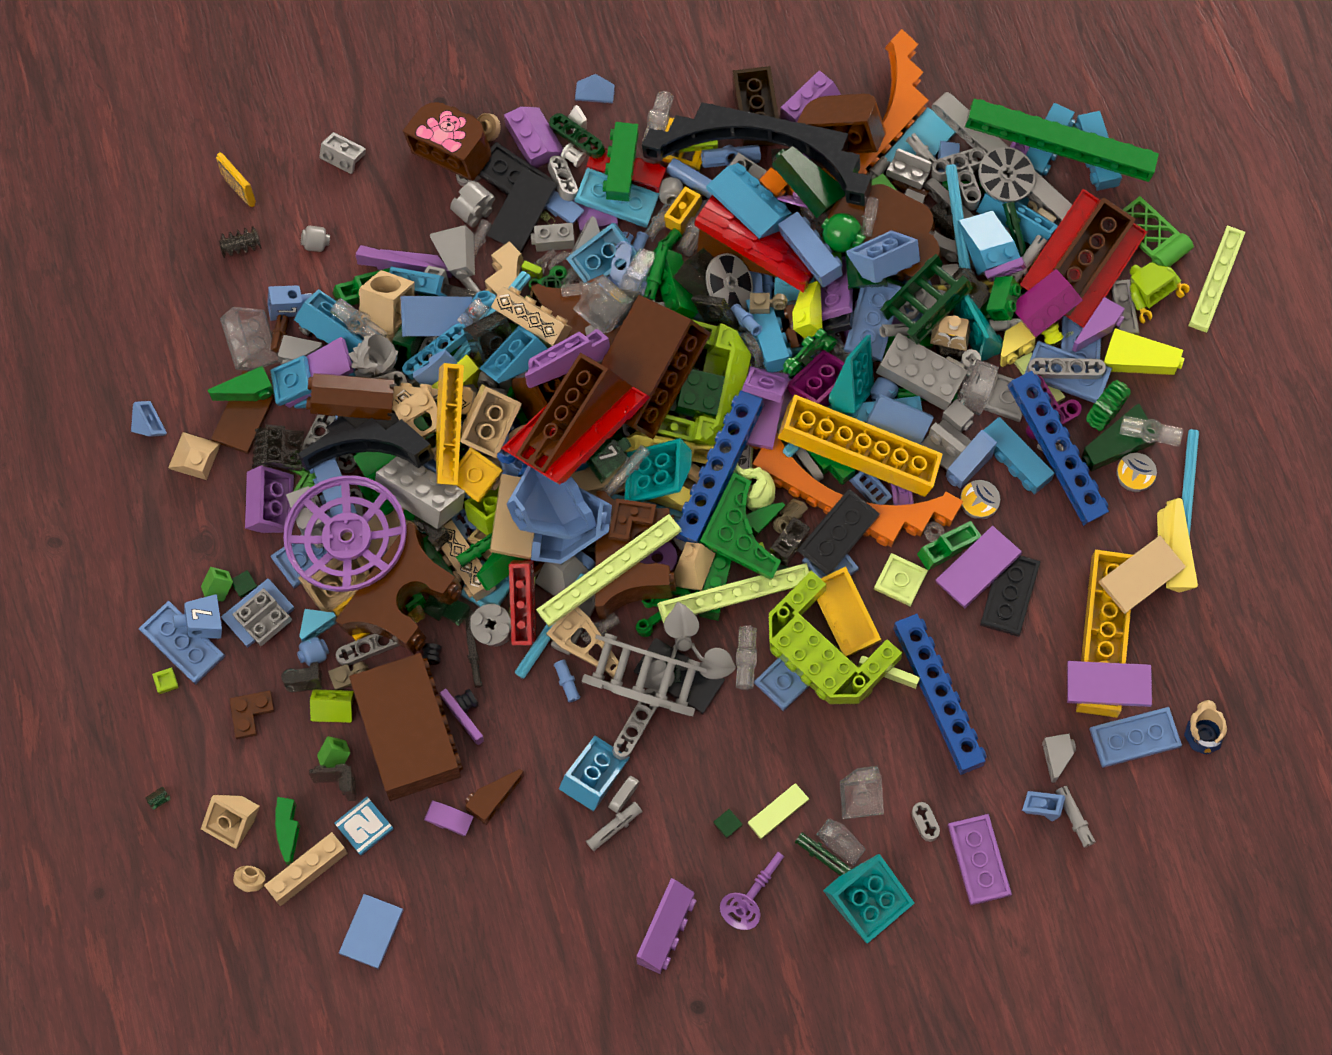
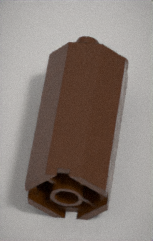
[306,373,394,420]

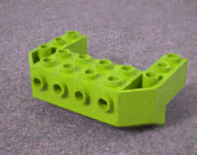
[656,320,751,446]
[769,570,902,704]

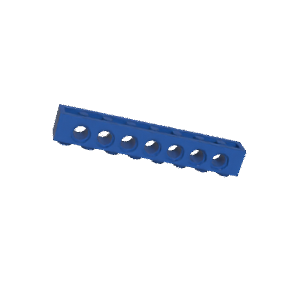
[1007,371,1109,526]
[676,390,764,543]
[893,614,987,775]

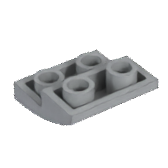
[232,588,292,646]

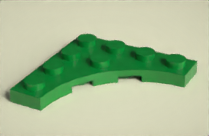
[699,472,781,580]

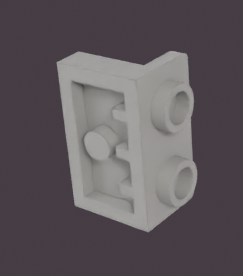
[319,132,366,174]
[886,148,933,190]

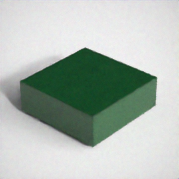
[232,570,257,599]
[713,809,743,839]

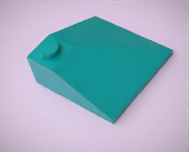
[953,294,1003,361]
[829,334,874,413]
[625,438,692,502]
[823,854,914,944]

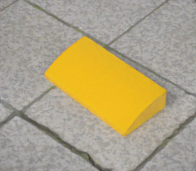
[817,566,882,657]

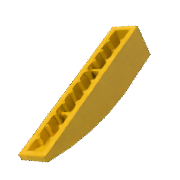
[436,363,464,486]

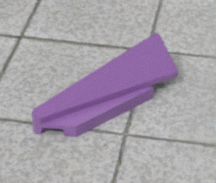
[355,245,452,278]
[525,329,610,388]

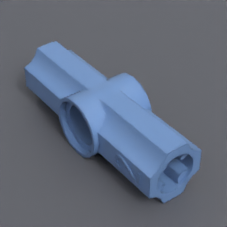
[701,145,761,168]

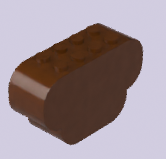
[828,184,941,283]

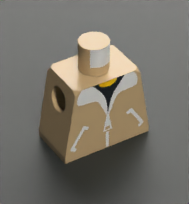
[930,315,970,351]

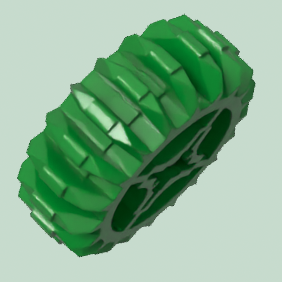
[1086,380,1131,431]

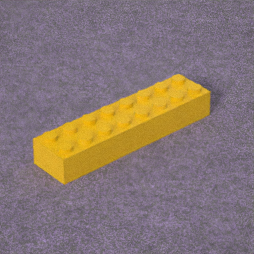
[777,395,942,497]
[1076,550,1133,718]

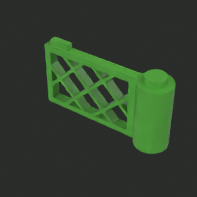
[1123,196,1194,267]

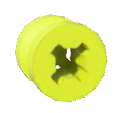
[1041,322,1064,345]

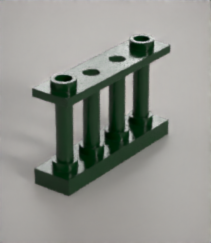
[880,254,973,345]

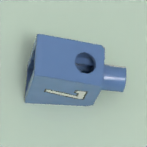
[267,286,312,321]
[173,595,222,638]

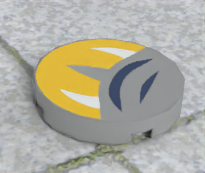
[1116,453,1157,492]
[960,480,1001,519]

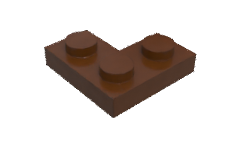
[784,300,804,348]
[608,498,657,542]
[229,691,274,739]

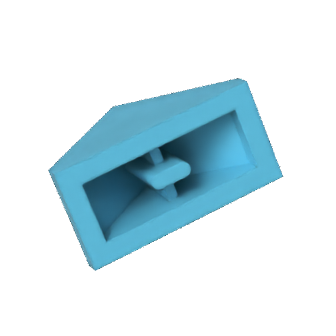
[300,609,337,642]

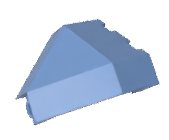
[507,466,597,540]
[531,488,612,564]

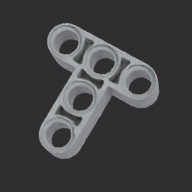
[931,147,986,211]

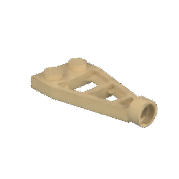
[392,387,437,461]
[546,607,626,679]

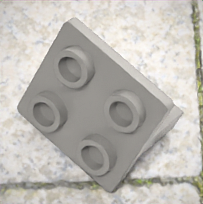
[920,419,971,471]

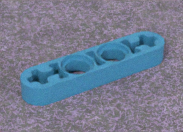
[402,323,470,380]

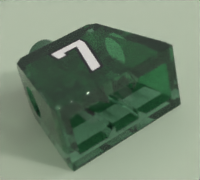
[586,436,631,484]

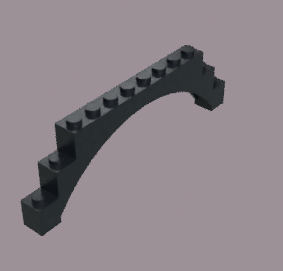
[642,102,872,207]

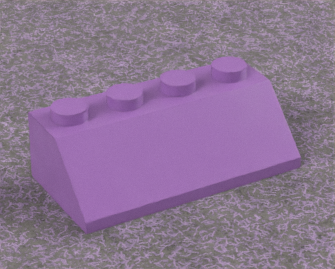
[636,878,697,974]

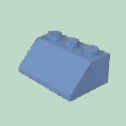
[847,230,920,283]

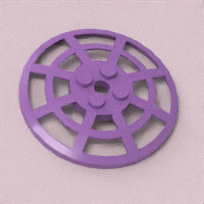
[283,476,407,592]

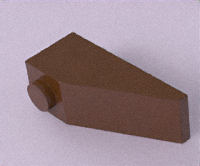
[465,769,524,825]

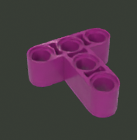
[1026,375,1081,440]

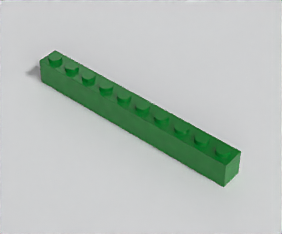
[965,98,1159,182]

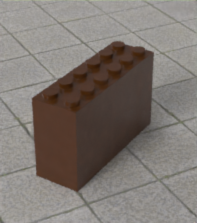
[601,295,711,439]
[349,653,463,801]

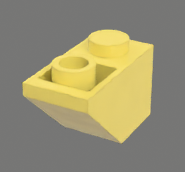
[1000,321,1035,367]

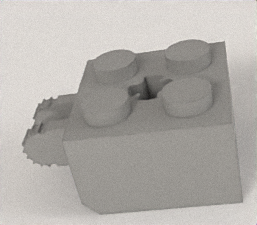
[286,486,327,549]

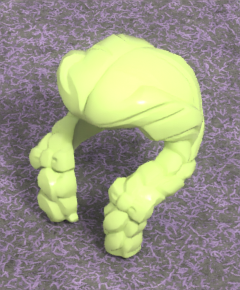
[734,464,775,511]

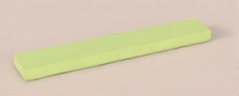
[1188,225,1245,333]

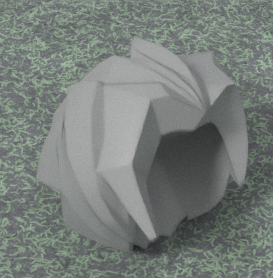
[348,334,398,377]

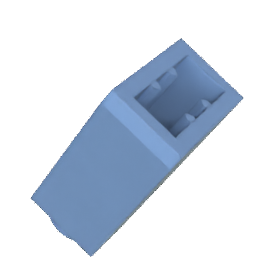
[946,430,997,489]

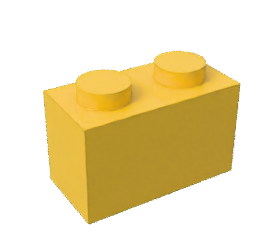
[664,187,703,235]

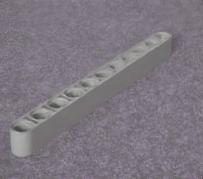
[932,92,1072,225]

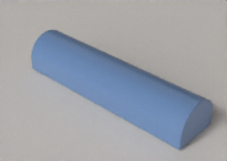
[666,158,712,199]

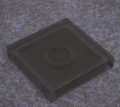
[691,294,740,331]

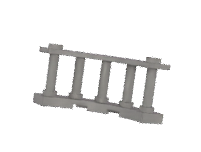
[582,633,707,717]

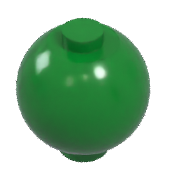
[821,213,866,253]

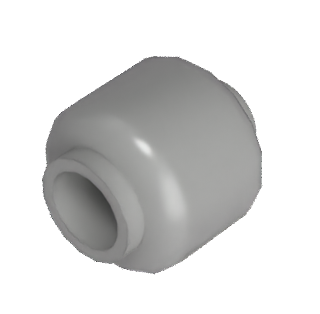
[659,177,684,206]
[301,225,330,252]

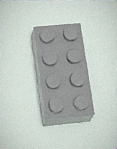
[876,333,968,410]
[375,457,465,529]

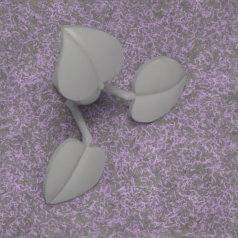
[644,602,736,690]

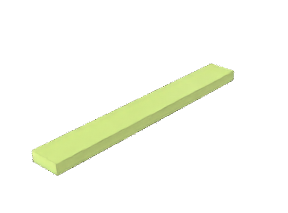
[536,514,682,627]
[657,563,809,623]

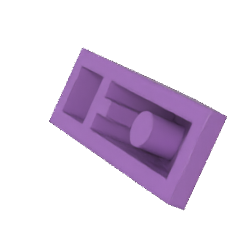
[1072,297,1125,352]

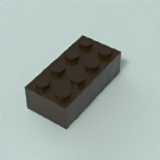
[732,66,779,147]

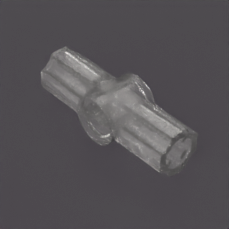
[642,91,674,143]
[677,200,708,256]
[331,298,388,338]
[1120,416,1183,447]
[736,626,757,690]

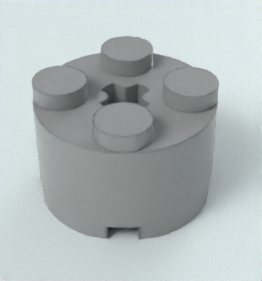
[450,181,495,228]
[470,604,511,647]

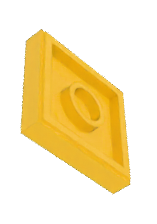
[457,447,504,503]

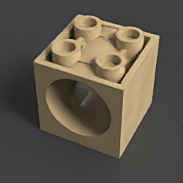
[359,270,415,333]

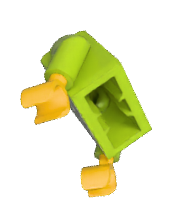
[1129,263,1190,324]

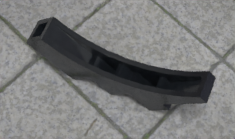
[298,416,434,471]

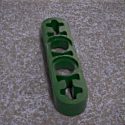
[549,113,606,158]

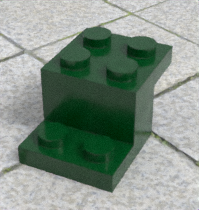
[669,369,725,417]

